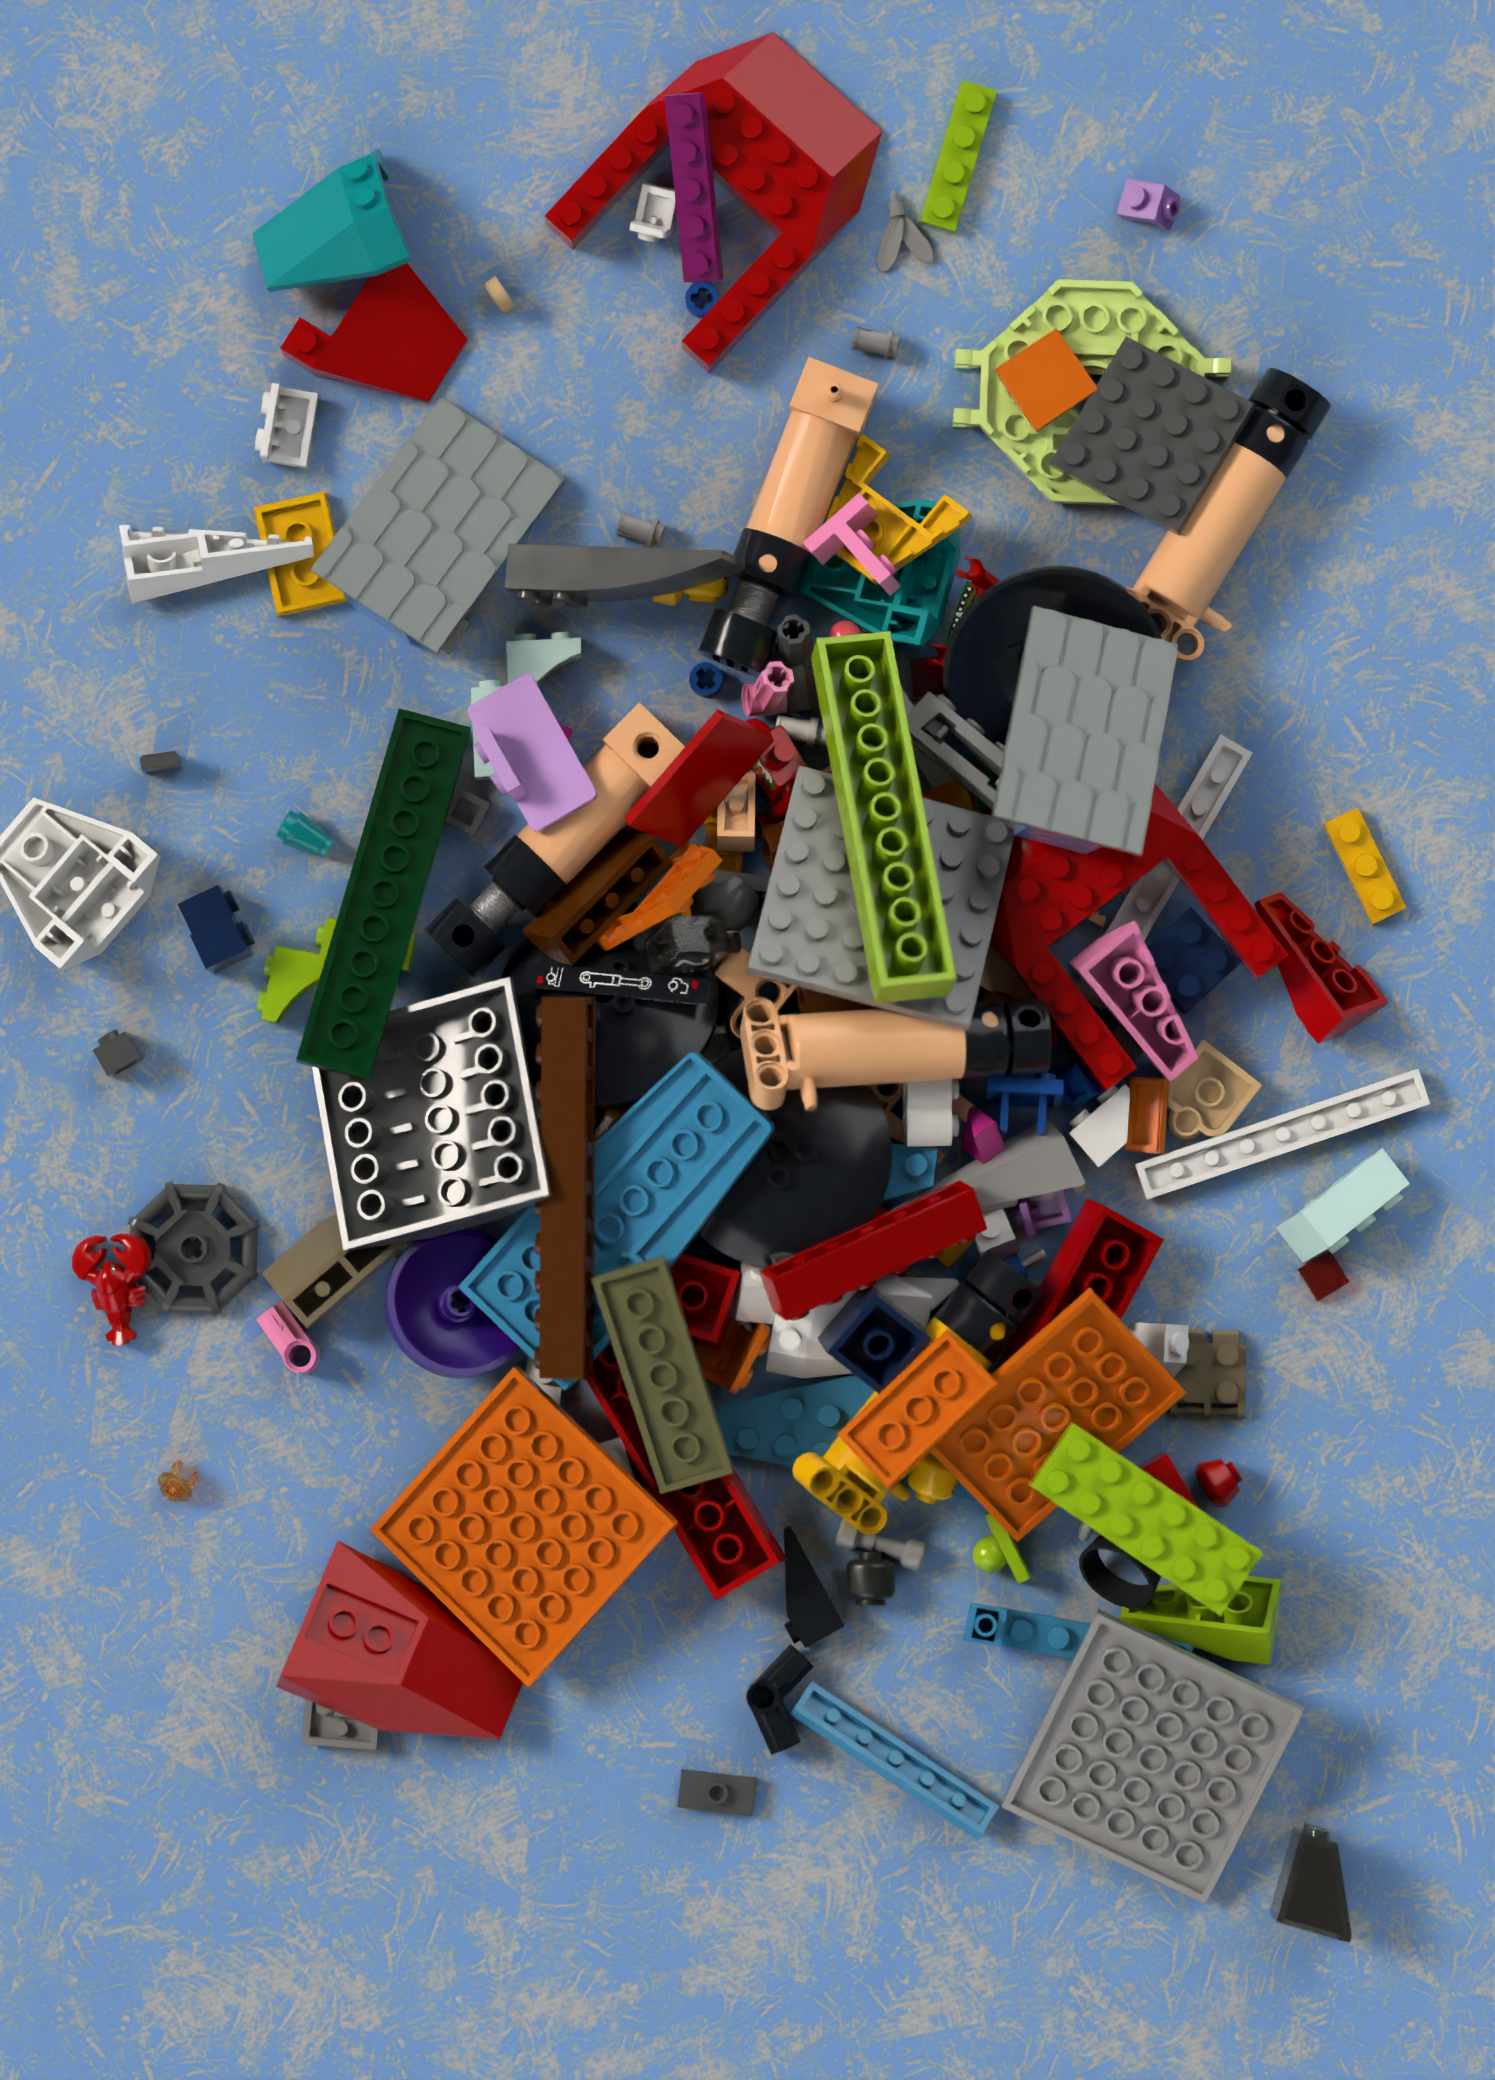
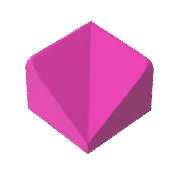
[962,1107,1005,1164]

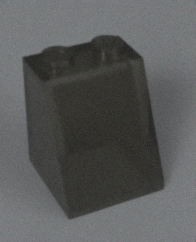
[1269,1823,1352,1943]

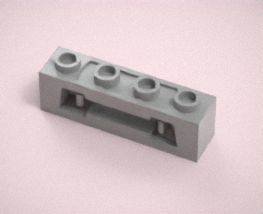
[907,691,1015,824]

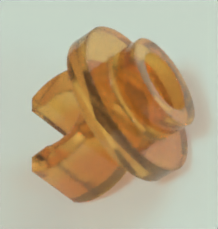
[158,1460,199,1502]

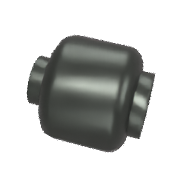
[846,1551,895,1605]

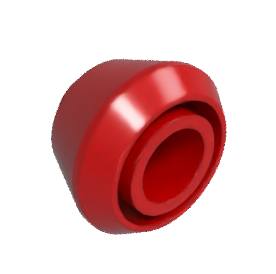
[1195,1459,1243,1508]

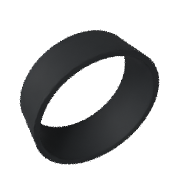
[1079,1534,1161,1608]

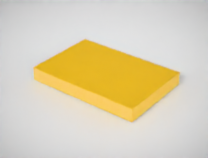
[253,491,348,617]

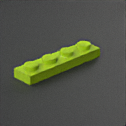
[919,80,997,234]

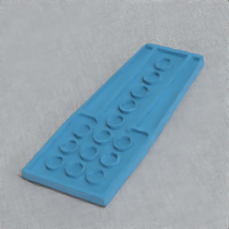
[458,1053,775,1390]

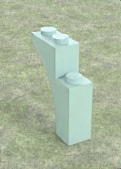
[471,632,582,781]

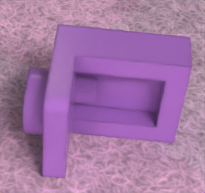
[1117,179,1180,231]
[1014,1190,1072,1238]

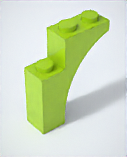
[257,917,417,1024]

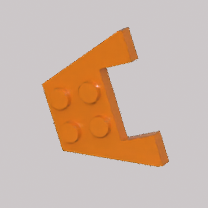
[596,841,723,952]

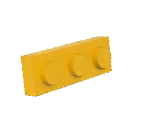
[1323,807,1407,925]

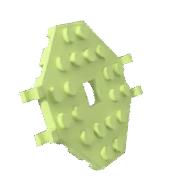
[952,279,1231,505]

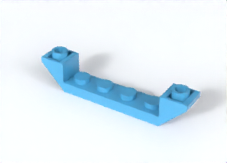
[963,1602,1193,1659]

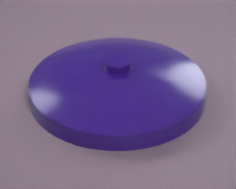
[384,1228,520,1379]

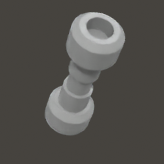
[835,1519,928,1571]

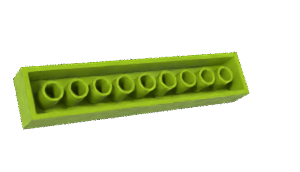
[811,631,957,1004]

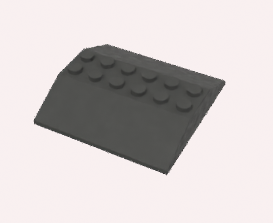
[312,977,552,1251]

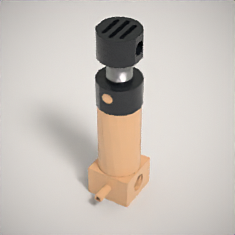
[699,357,878,677]
[424,702,685,979]

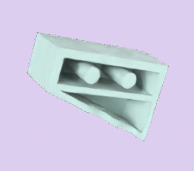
[1276,1148,1410,1263]

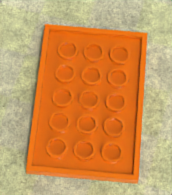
[931,1288,1187,1542]

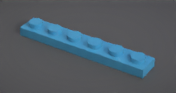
[790,1680,999,1840]

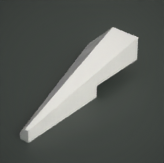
[119,525,314,604]

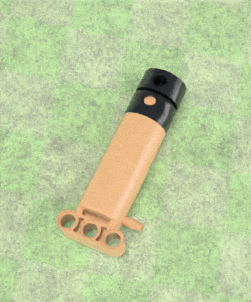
[1125,368,1331,663]
[740,997,1052,1111]

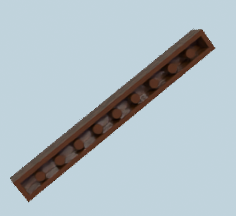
[534,997,596,1379]

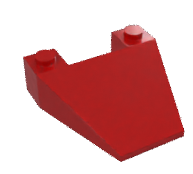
[280,263,468,403]

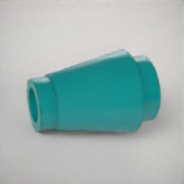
[276,810,334,858]

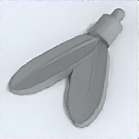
[877,191,934,272]

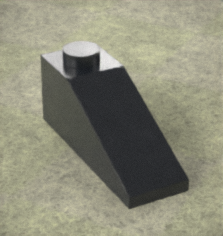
[783,1525,844,1648]

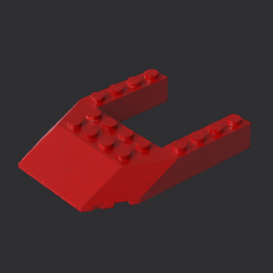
[544,32,882,373]
[979,783,1288,1092]

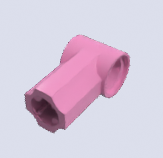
[742,661,794,717]
[256,1301,321,1374]

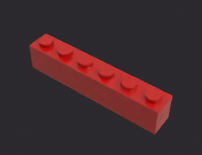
[759,1180,987,1321]

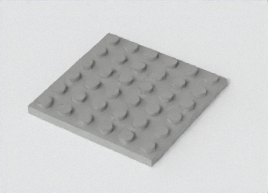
[746,765,1017,1031]
[1001,1609,1304,1904]

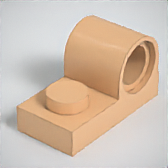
[717,773,756,852]

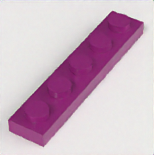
[665,92,723,282]

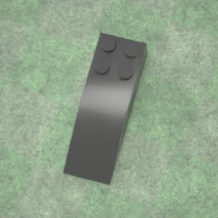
[505,544,746,608]

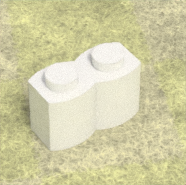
[902,1079,959,1147]

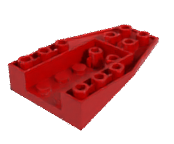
[276,1540,523,1740]

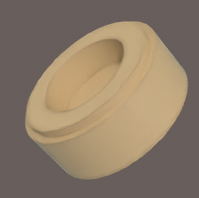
[484,276,516,314]

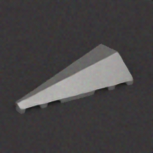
[887,1118,1087,1213]

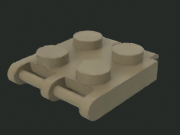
[1169,1329,1246,1419]

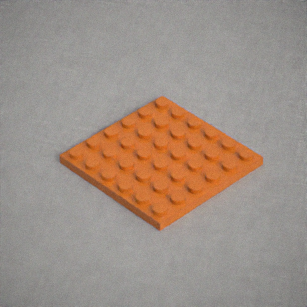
[370,1366,679,1687]

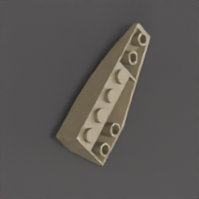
[261,1214,412,1330]

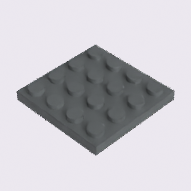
[1050,336,1256,535]

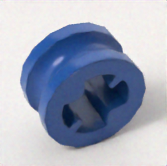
[685,282,718,318]
[689,662,723,697]

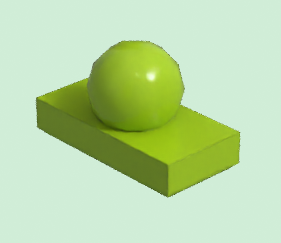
[972,1512,1031,1584]

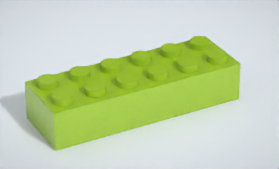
[1028,1422,1263,1616]

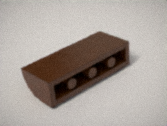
[522,829,672,966]

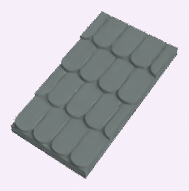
[310,397,565,654]
[992,606,1178,856]

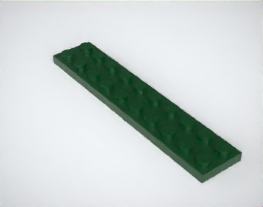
[296,708,471,1082]

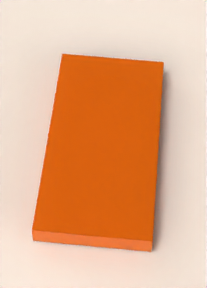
[837,1329,1001,1490]

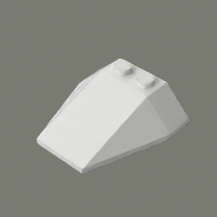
[0,797,161,971]
[766,1274,933,1379]

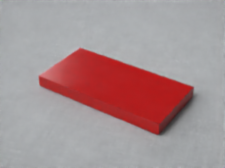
[624,709,775,848]

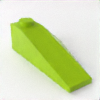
[1120,1576,1282,1665]

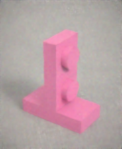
[803,493,901,596]

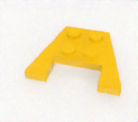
[825,434,973,585]

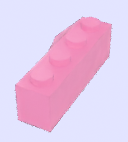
[1069,920,1199,1082]

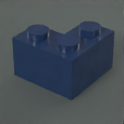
[178,885,255,974]

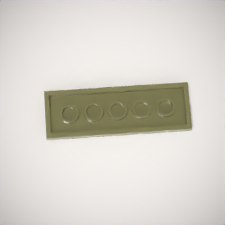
[591,1255,734,1494]

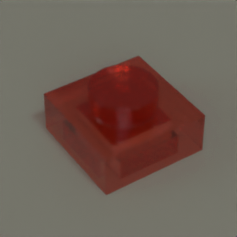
[1297,1250,1349,1301]

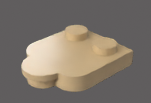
[1168,1039,1262,1139]

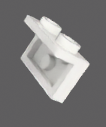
[255,383,319,469]

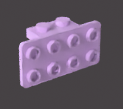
[467,674,597,832]

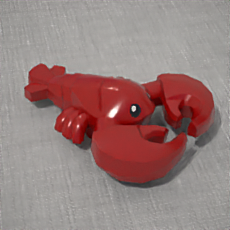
[72,1233,151,1345]

